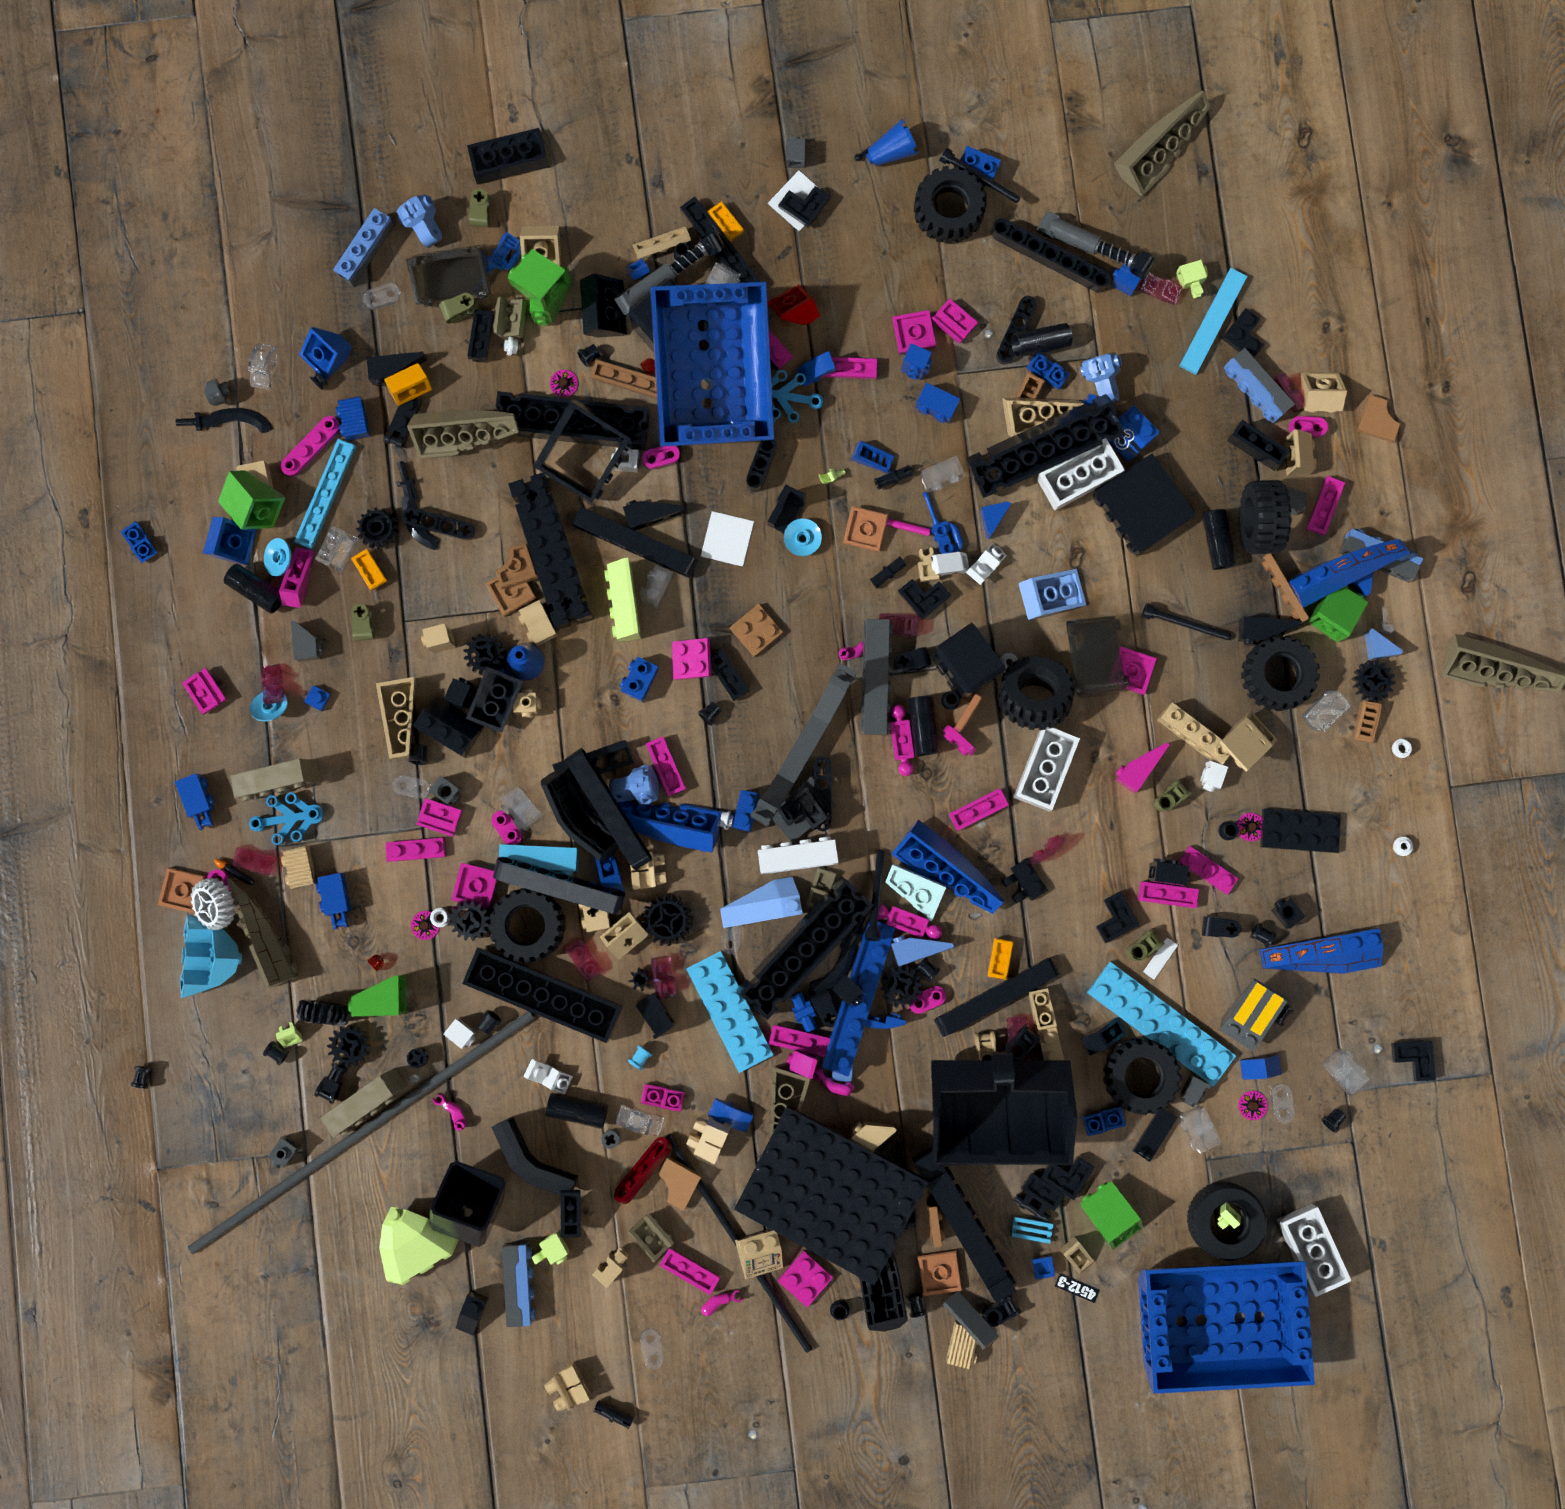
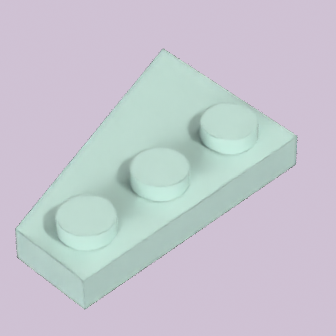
[885,863,946,922]

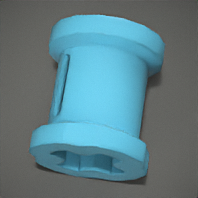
[628,1045,653,1071]

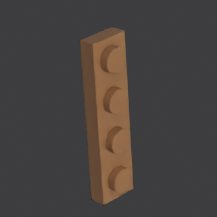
[590,359,657,399]
[1261,554,1309,623]

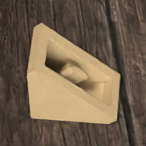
[236,461,273,488]
[1059,1237,1094,1274]

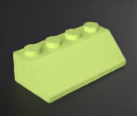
[604,558,641,642]

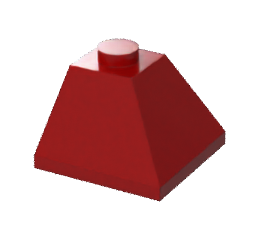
[767,284,820,325]

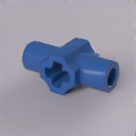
[790,992,818,1032]

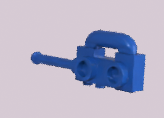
[473,232,521,296]
[923,492,963,554]

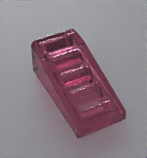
[879,614,918,637]

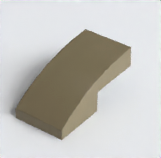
[806,867,837,907]

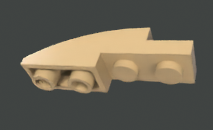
[1029,988,1064,1060]

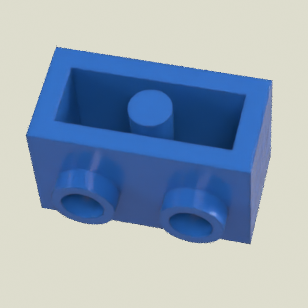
[959,146,1001,187]
[901,343,933,380]
[620,656,659,703]

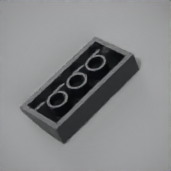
[467,128,549,184]

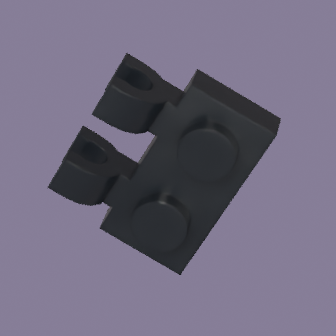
[1002,858,1048,903]

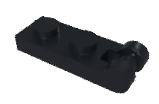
[383,398,422,449]
[711,647,750,701]

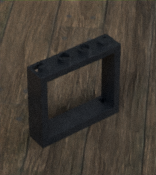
[533,399,633,503]

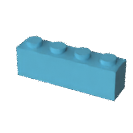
[499,844,579,875]

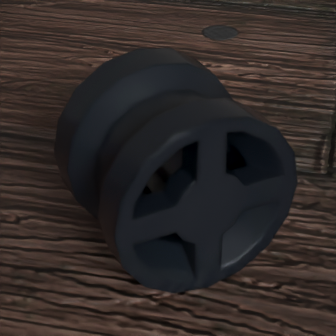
[407,1048,429,1068]

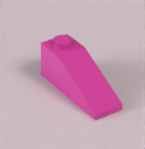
[279,547,315,608]
[1115,743,1170,793]
[786,1050,817,1079]

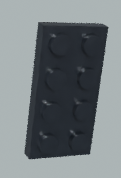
[1260,809,1341,853]

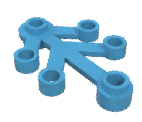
[771,370,823,423]
[249,792,324,845]

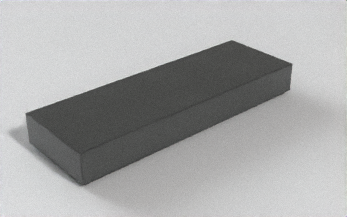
[943,1291,999,1350]

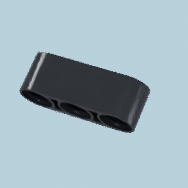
[746,440,776,492]

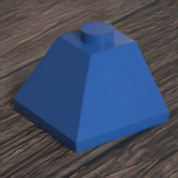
[299,327,352,380]

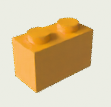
[384,363,432,406]

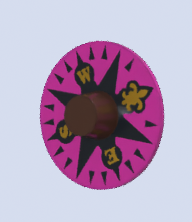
[550,370,578,397]
[1237,813,1262,841]
[411,911,440,940]
[1238,1091,1268,1120]

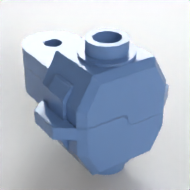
[397,194,442,248]
[1080,352,1122,402]
[609,765,659,804]

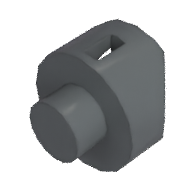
[204,378,231,406]

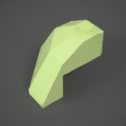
[379,1207,459,1285]

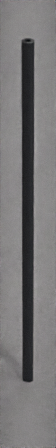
[665,1133,813,1353]

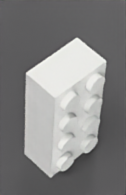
[1037,438,1125,511]
[1013,727,1080,811]
[758,837,838,875]
[1276,1204,1351,1297]

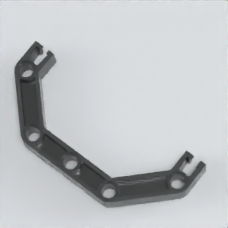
[750,663,857,827]

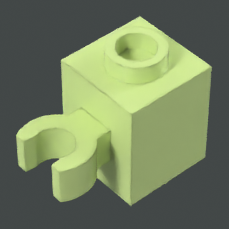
[1176,260,1208,299]
[531,1231,570,1265]

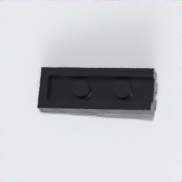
[467,310,494,363]
[1132,1109,1178,1162]

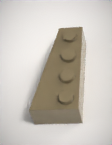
[230,759,322,801]
[769,1066,811,1140]
[320,1068,408,1137]

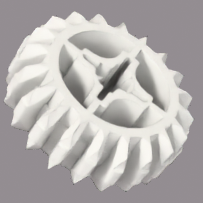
[190,878,236,930]

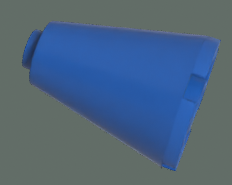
[866,119,920,166]
[506,643,544,680]

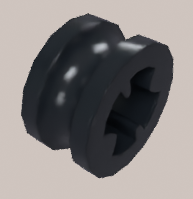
[310,371,329,390]

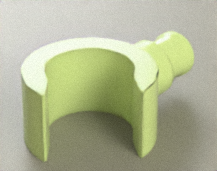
[819,468,845,484]

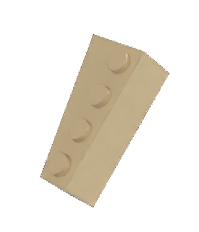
[1002,397,1084,437]
[376,677,416,762]

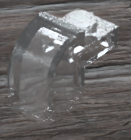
[248,343,277,390]
[616,1105,665,1137]

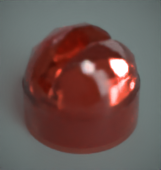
[640,358,655,375]
[367,955,384,972]

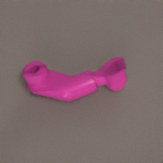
[839,641,863,660]
[813,1066,854,1096]
[432,1093,466,1131]
[701,1290,743,1316]

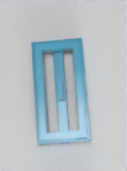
[1011,1216,1053,1244]

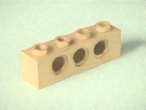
[1157,702,1230,765]

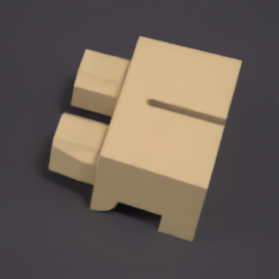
[630,852,667,890]
[686,1116,732,1164]
[592,1247,629,1288]
[544,1362,592,1411]

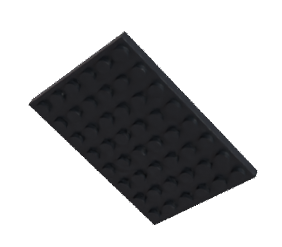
[734,1105,929,1285]

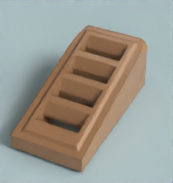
[1015,372,1045,399]
[1353,701,1382,743]

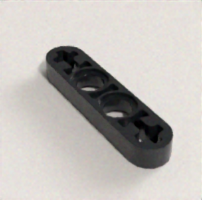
[996,296,1036,365]
[402,508,475,541]
[814,756,832,832]

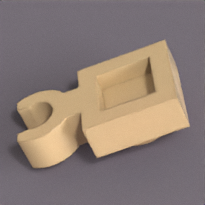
[918,548,940,582]

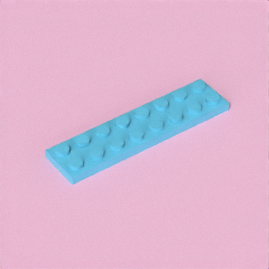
[1086,962,1236,1087]

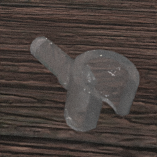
[1380,607,1394,634]

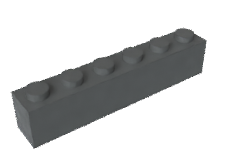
[861,619,893,735]

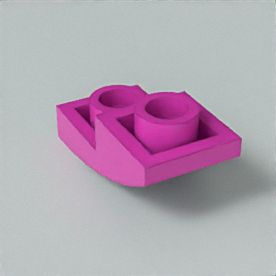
[640,1083,684,1112]

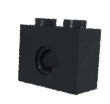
[1148,858,1190,886]

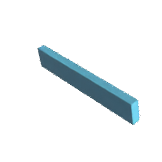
[1179,268,1247,375]
[294,439,357,550]

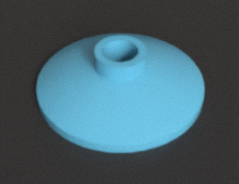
[784,519,822,556]
[264,538,291,576]
[250,690,288,721]

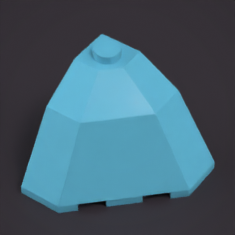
[180,915,242,998]

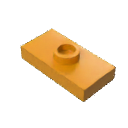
[707,201,744,242]
[351,549,387,591]
[987,938,1014,980]

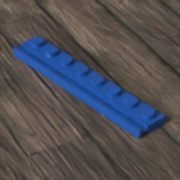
[821,919,896,1077]

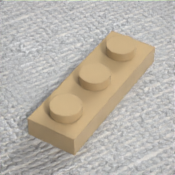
[633,227,691,259]

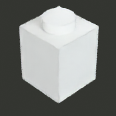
[444,1018,477,1049]

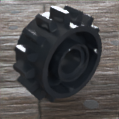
[356,507,399,550]

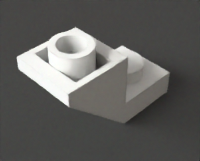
[966,543,1007,585]
[932,552,969,576]
[524,1059,573,1094]

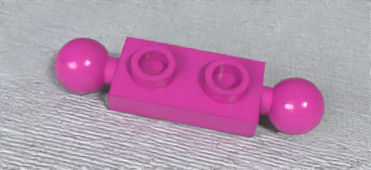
[890,704,914,776]
[878,904,942,940]

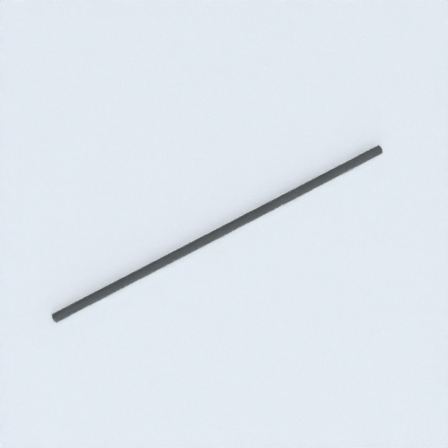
[188,1011,535,1254]

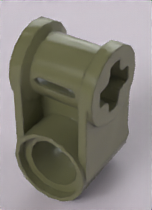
[469,188,490,227]
[439,293,478,324]
[351,603,375,641]
[1154,778,1192,812]
[1126,928,1165,961]

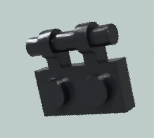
[1013,1172,1065,1222]

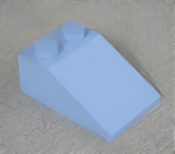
[1019,569,1086,620]

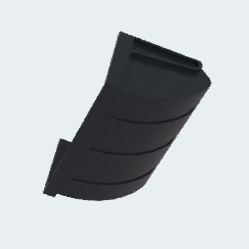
[931,1052,1078,1165]

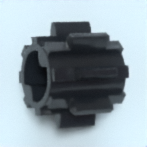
[629,967,653,991]

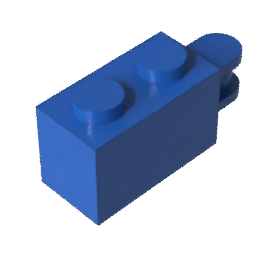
[175,773,215,831]
[316,873,352,930]

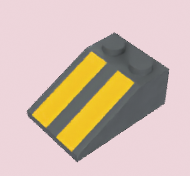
[1219,978,1288,1051]

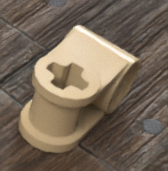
[974,1031,996,1060]

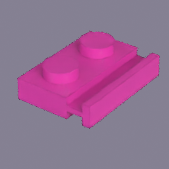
[931,298,978,344]
[182,668,228,715]
[416,798,463,837]

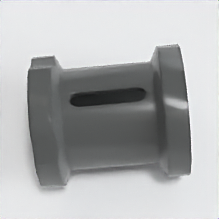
[601,1129,621,1149]

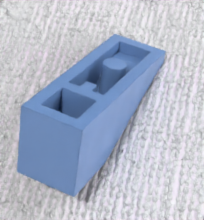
[891,935,954,966]

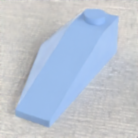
[720,877,803,928]

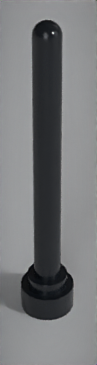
[939,147,1020,203]
[1142,603,1231,640]
[865,850,884,941]

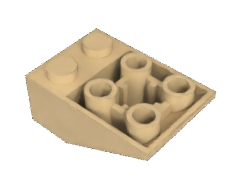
[1220,711,1277,772]

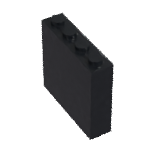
[1093,453,1196,556]

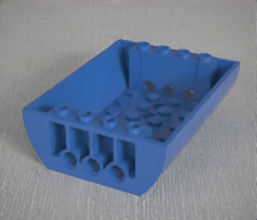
[650,282,774,447]
[1138,1261,1315,1394]

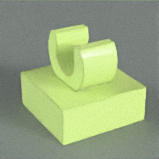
[276,1022,303,1048]
[1217,1202,1241,1229]

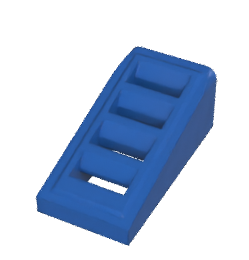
[851,441,895,473]

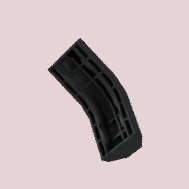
[541,767,619,862]
[491,1116,579,1195]
[859,1251,908,1332]

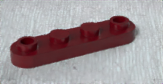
[614,1137,672,1205]

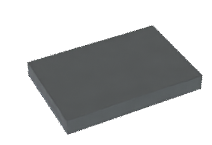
[772,777,836,843]

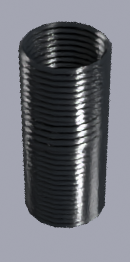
[1011,323,1073,357]
[1202,509,1236,570]
[223,563,282,614]
[908,696,939,756]
[545,1092,608,1129]

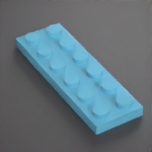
[686,951,774,1073]

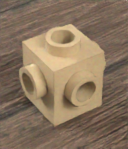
[513,690,542,718]

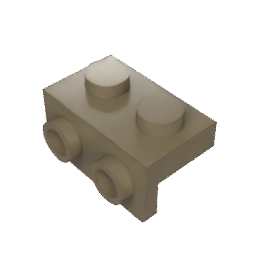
[493,297,527,339]
[627,1214,674,1262]

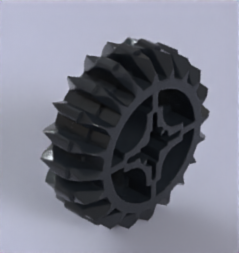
[641,894,693,946]
[296,999,350,1026]

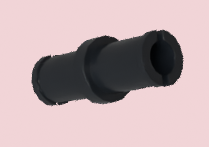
[874,465,913,490]
[869,556,907,589]
[593,1400,634,1429]

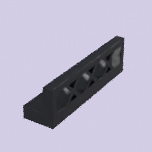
[552,740,634,775]

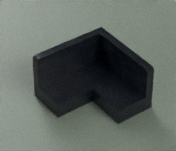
[767,484,806,534]
[636,992,676,1039]

